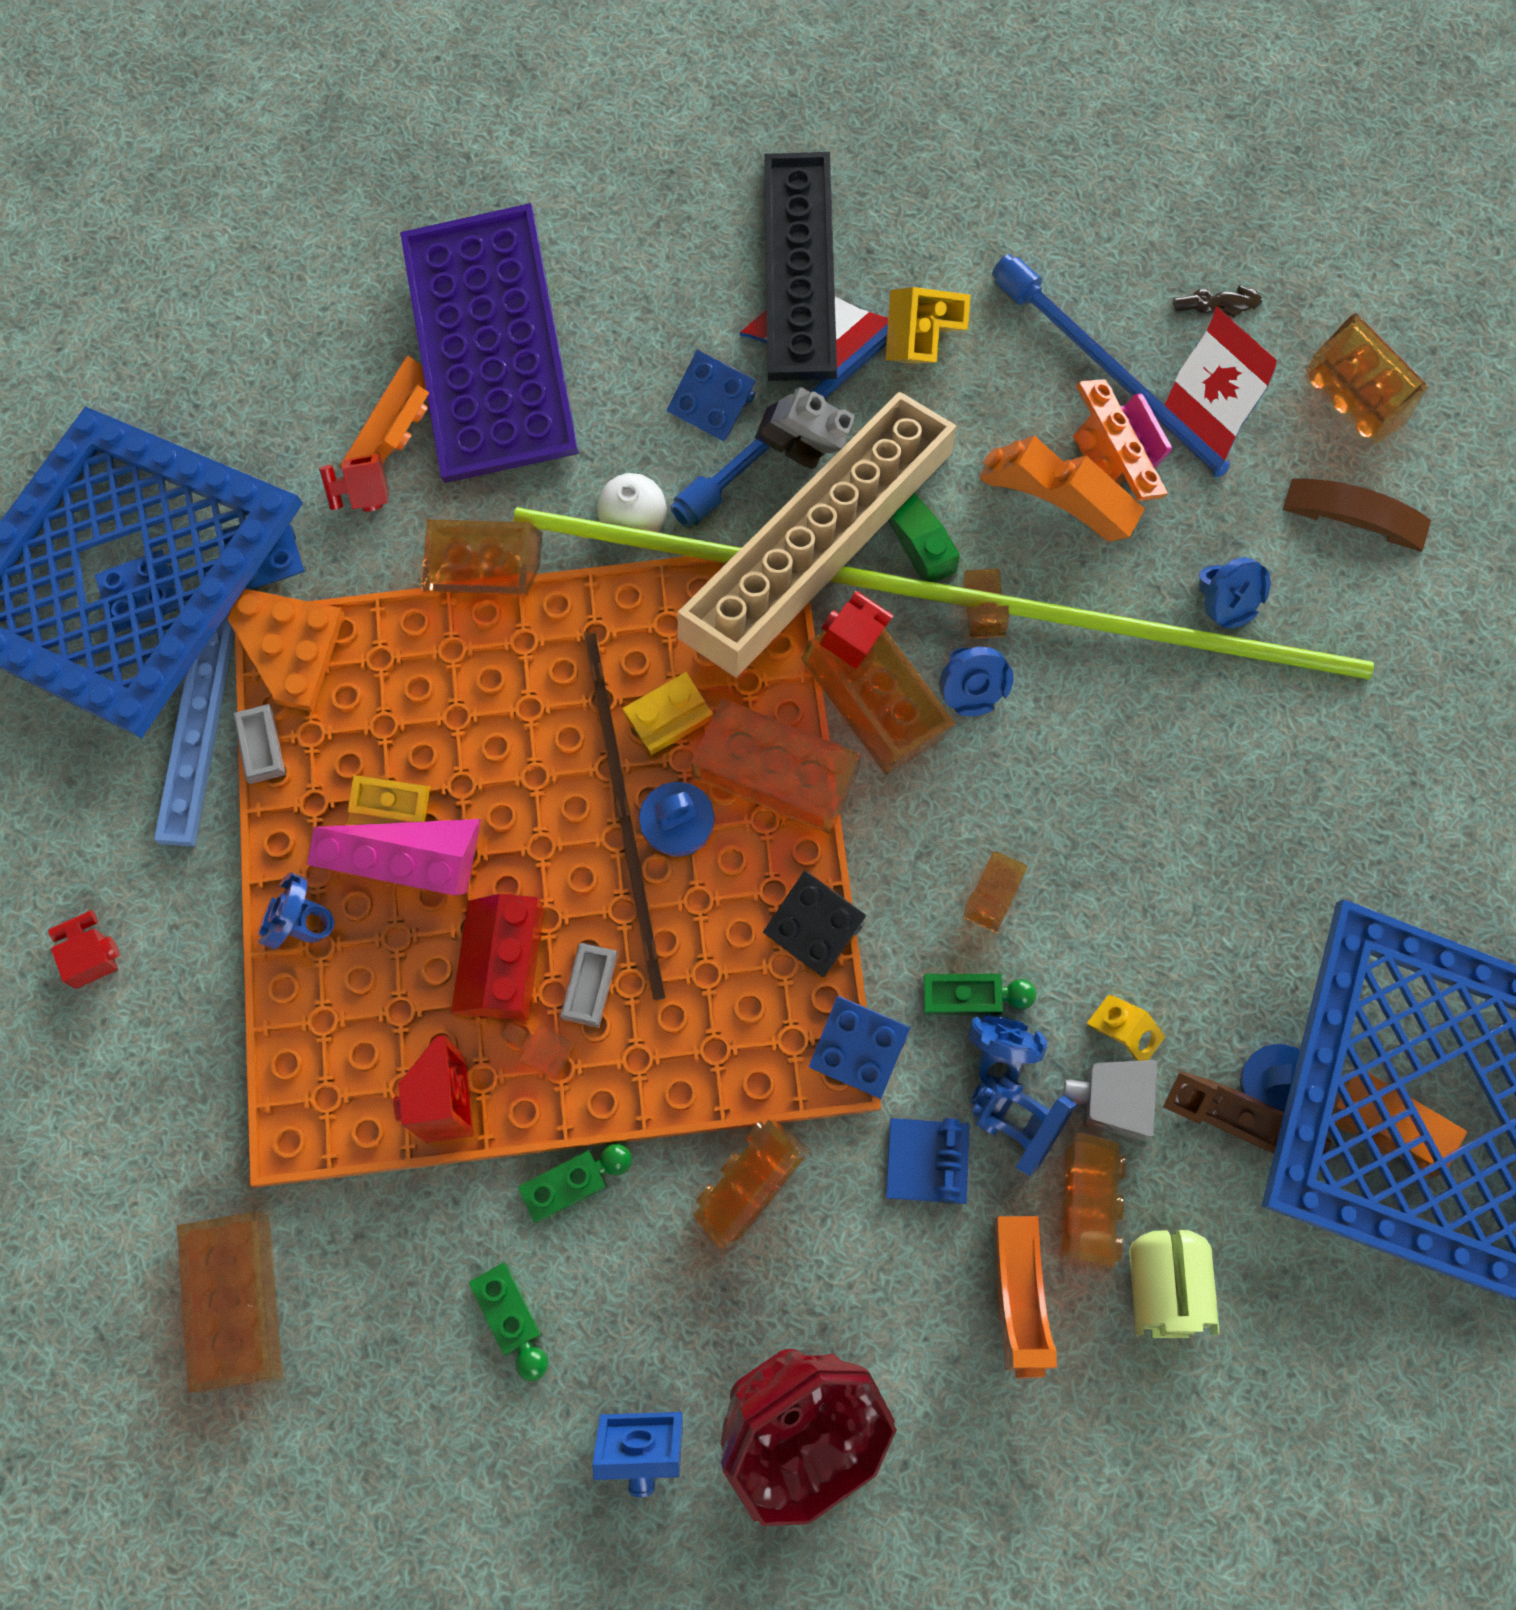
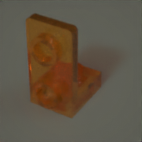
[964,569,1010,639]
[962,851,1027,933]

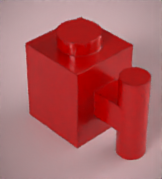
[319,453,389,512]
[820,590,894,670]
[48,910,120,989]

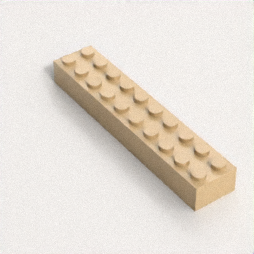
[677,391,957,678]

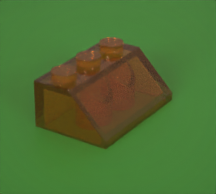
[1306,312,1429,444]
[421,519,543,595]
[693,1119,811,1250]
[1061,1133,1125,1270]

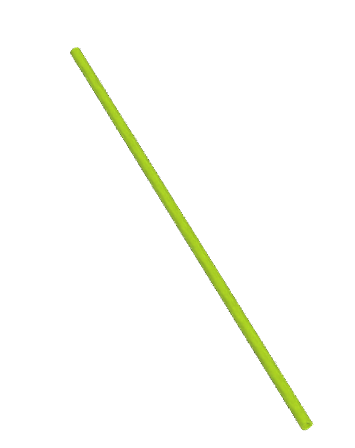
[513,507,1374,680]

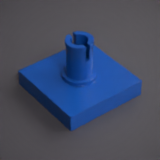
[592,1412,683,1497]

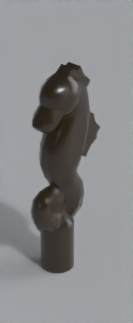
[1173,285,1262,318]

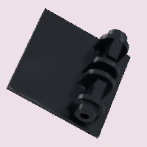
[763,870,867,978]

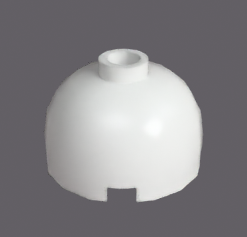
[597,473,667,533]

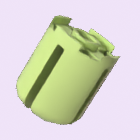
[1129,1230,1220,1338]

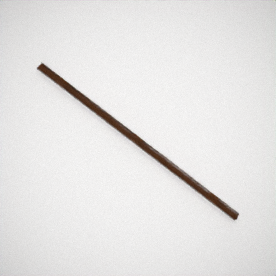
[584,630,666,1000]

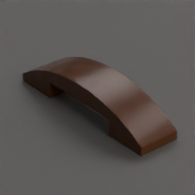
[1282,478,1431,552]
[1163,1071,1332,1154]

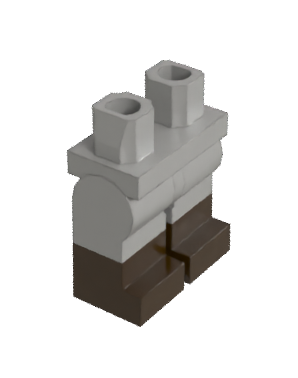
[755,387,854,469]

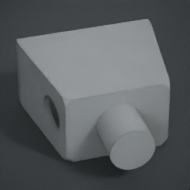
[1063,1060,1158,1141]

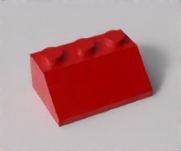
[451,893,544,1021]
[393,1035,474,1143]

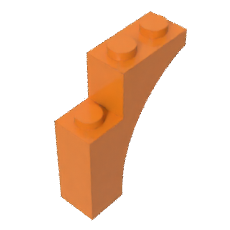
[979,435,1145,542]
[994,1216,1057,1379]

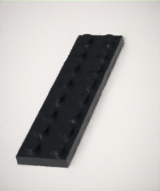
[764,152,837,381]

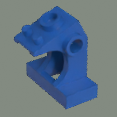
[970,1074,1078,1176]

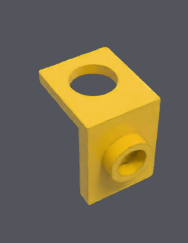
[1087,994,1165,1061]

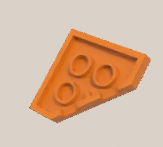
[228,589,345,712]

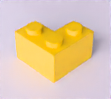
[885,287,971,364]

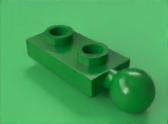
[923,974,1037,1015]
[518,1143,632,1224]
[468,1262,549,1381]

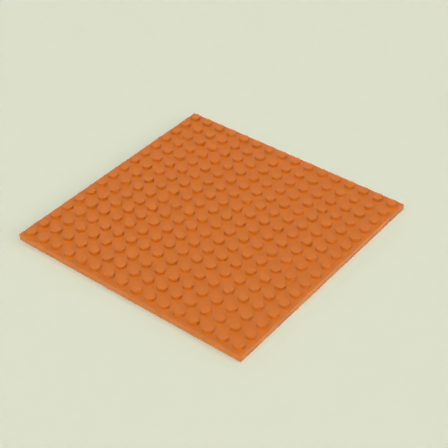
[235,556,881,1188]

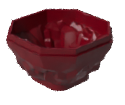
[720,1349,897,1526]

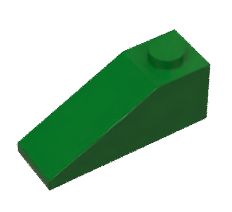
[888,492,960,582]

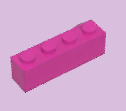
[307,819,481,896]

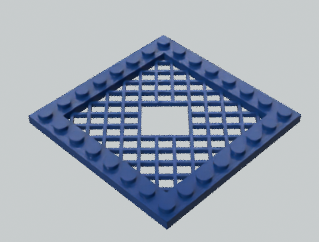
[0,406,303,739]
[1261,899,1516,1301]

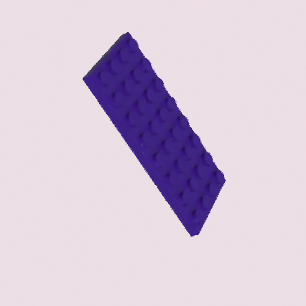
[400,203,580,483]

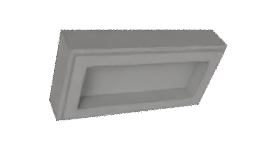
[233,704,286,784]
[560,943,618,1028]

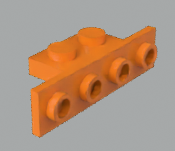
[339,355,429,469]
[1073,379,1168,501]

